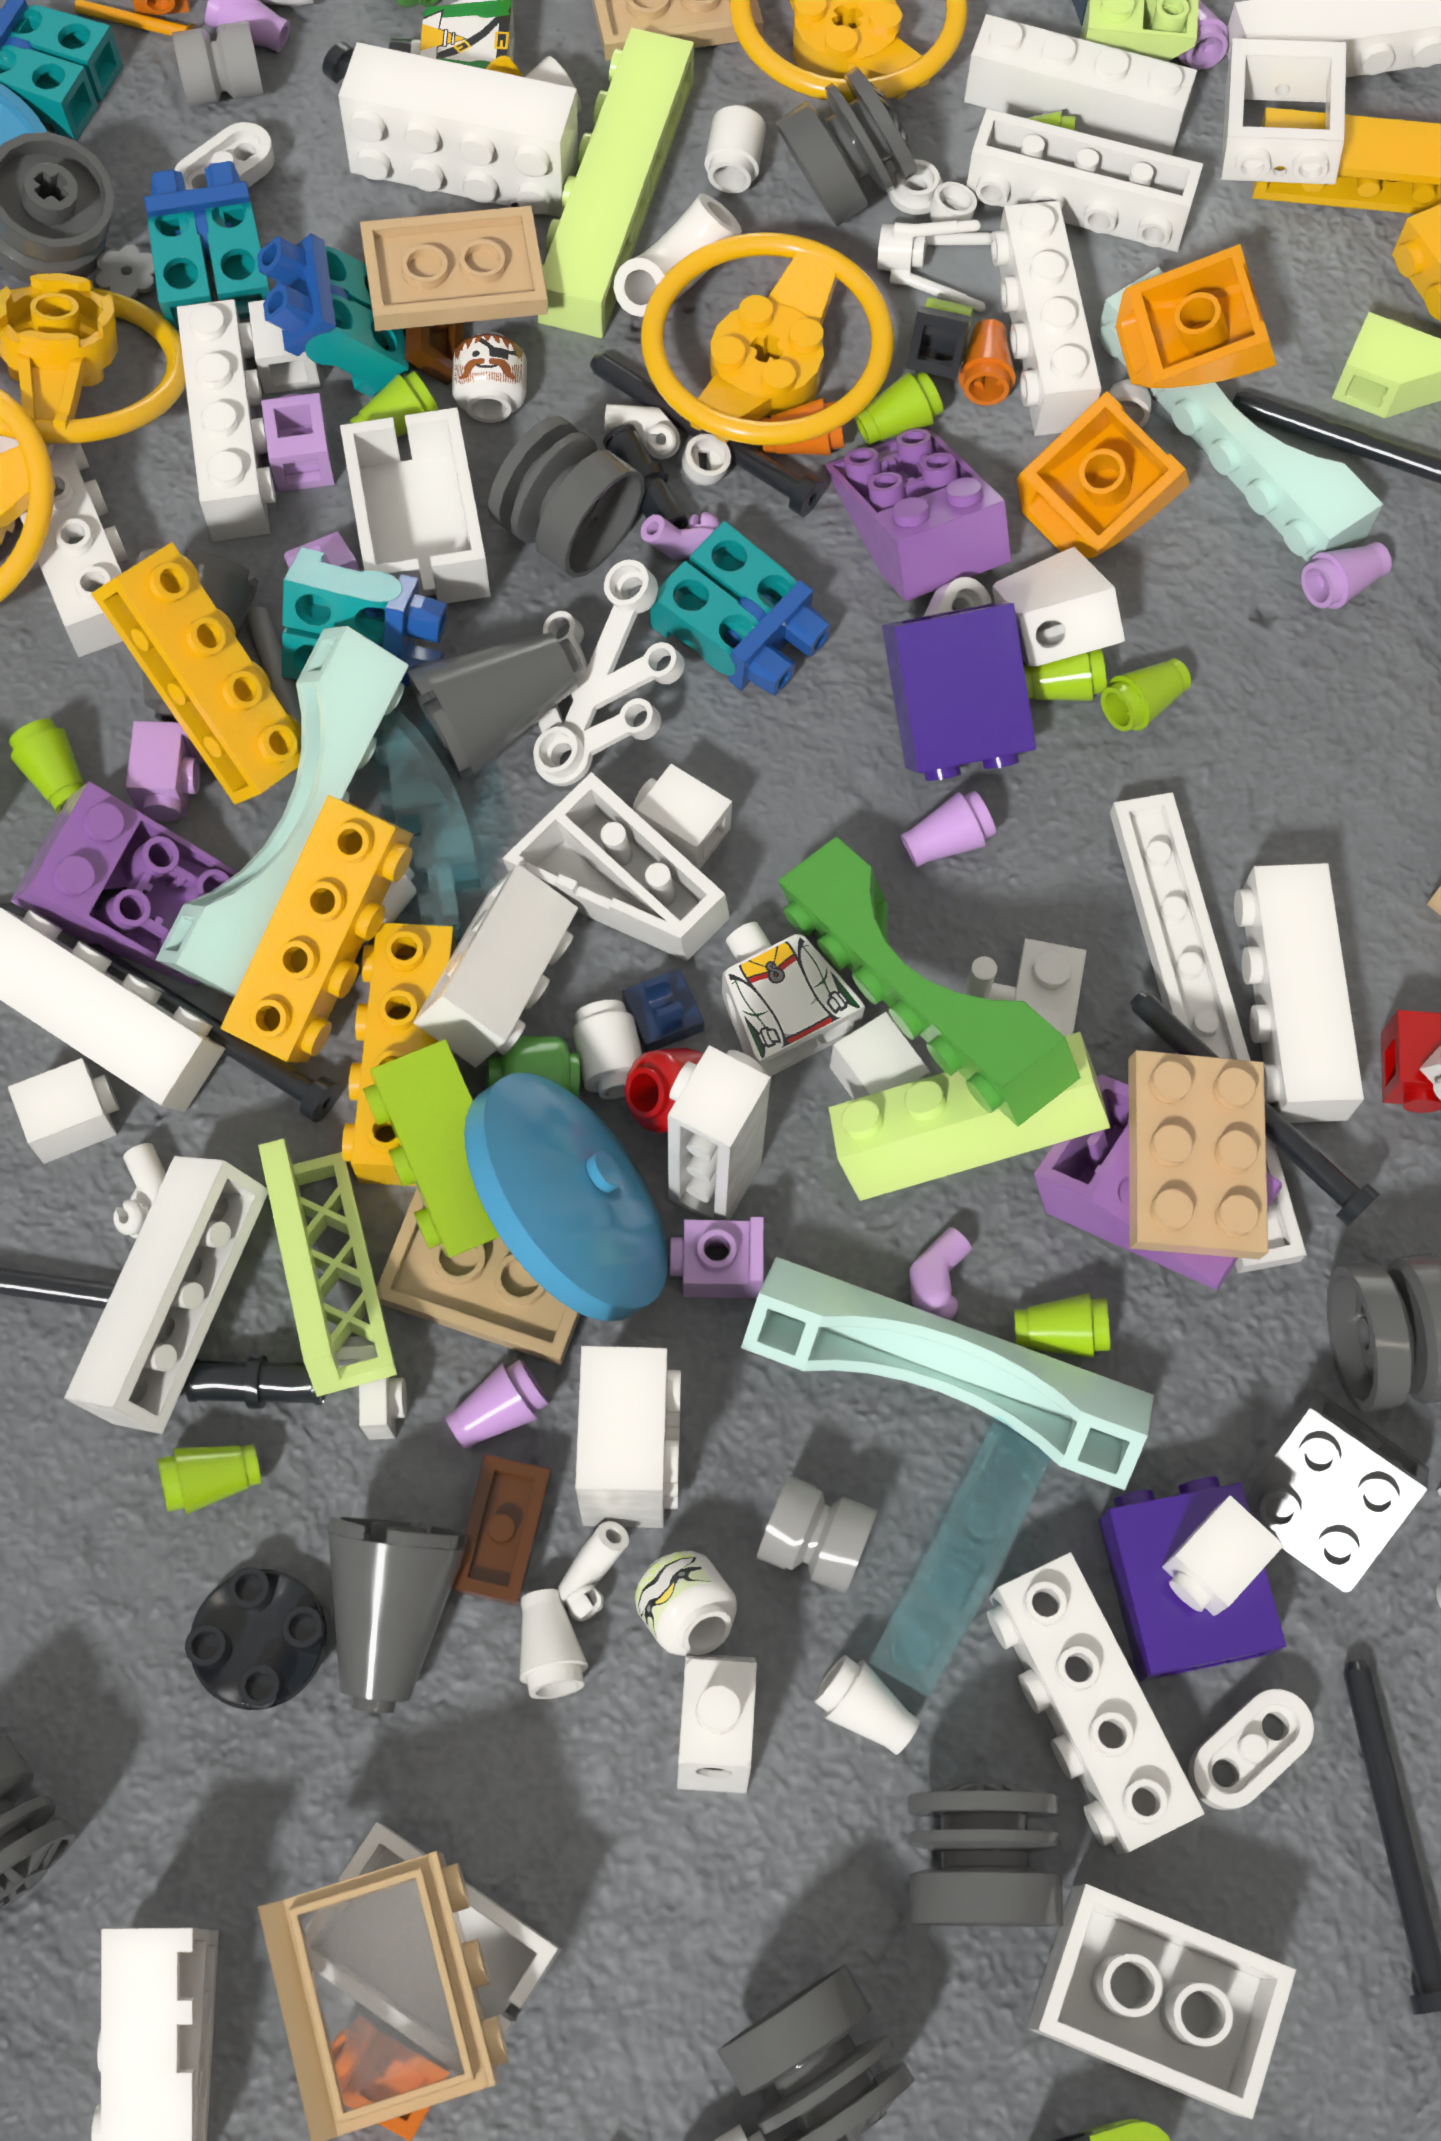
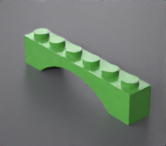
[778,836,1081,1127]

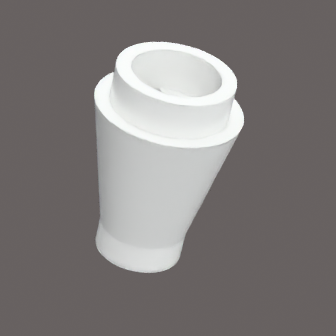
[519,1589,588,1699]
[813,1655,920,1755]

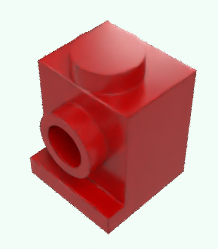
[1381,1010,1441,1113]

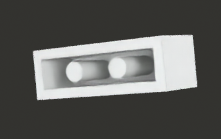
[413,863,578,1068]

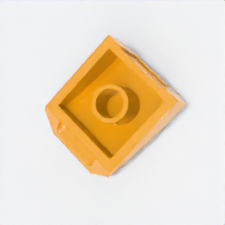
[1115,244,1277,388]
[1016,391,1190,559]

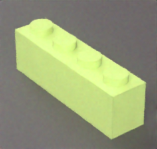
[828,1032,1111,1201]

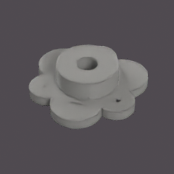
[96,245,155,299]

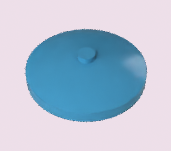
[464,1073,668,1322]

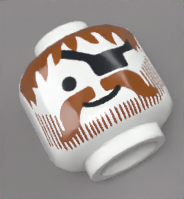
[452,331,527,423]

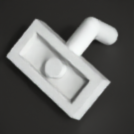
[965,938,1087,1036]

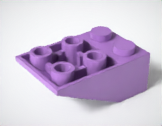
[825,426,1011,602]
[10,781,238,986]
[1034,1074,1282,1291]

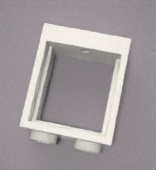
[1221,38,1346,185]

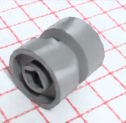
[172,20,264,107]
[756,1475,878,1595]

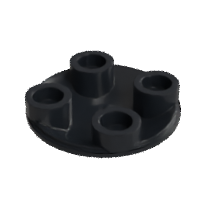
[185,1567,327,1710]

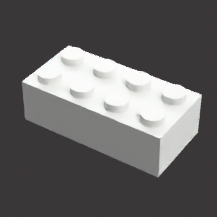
[338,42,578,217]

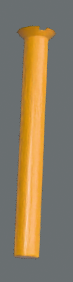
[74,0,195,36]

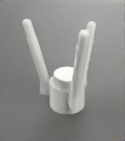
[877,220,992,313]

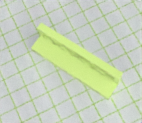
[258,1138,397,1397]

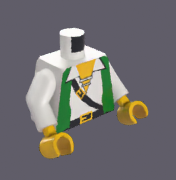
[389,0,523,77]

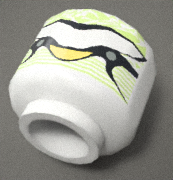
[634,1550,737,1656]

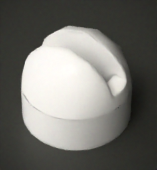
[930,182,977,222]
[1109,379,1151,428]
[682,434,731,486]

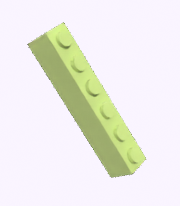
[538,27,694,339]

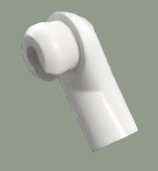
[605,404,681,459]
[113,1143,166,1239]
[558,1521,629,1622]

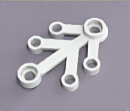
[533,560,685,786]

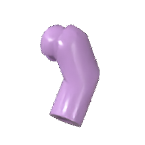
[641,512,720,561]
[909,1227,972,1320]

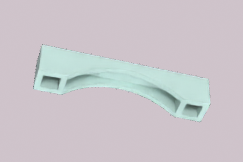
[1097,267,1383,564]
[155,626,409,997]
[741,1257,1154,1490]

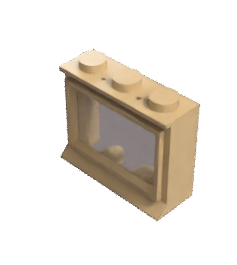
[258,1851,510,2141]

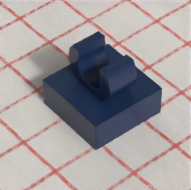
[622,968,705,1052]

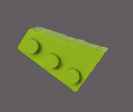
[363,1039,500,1258]

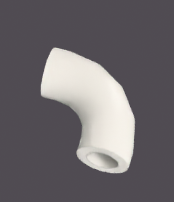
[613,193,742,317]

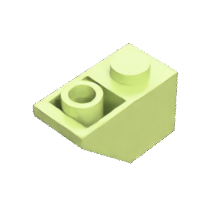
[1080,0,1199,62]
[1332,312,1441,418]

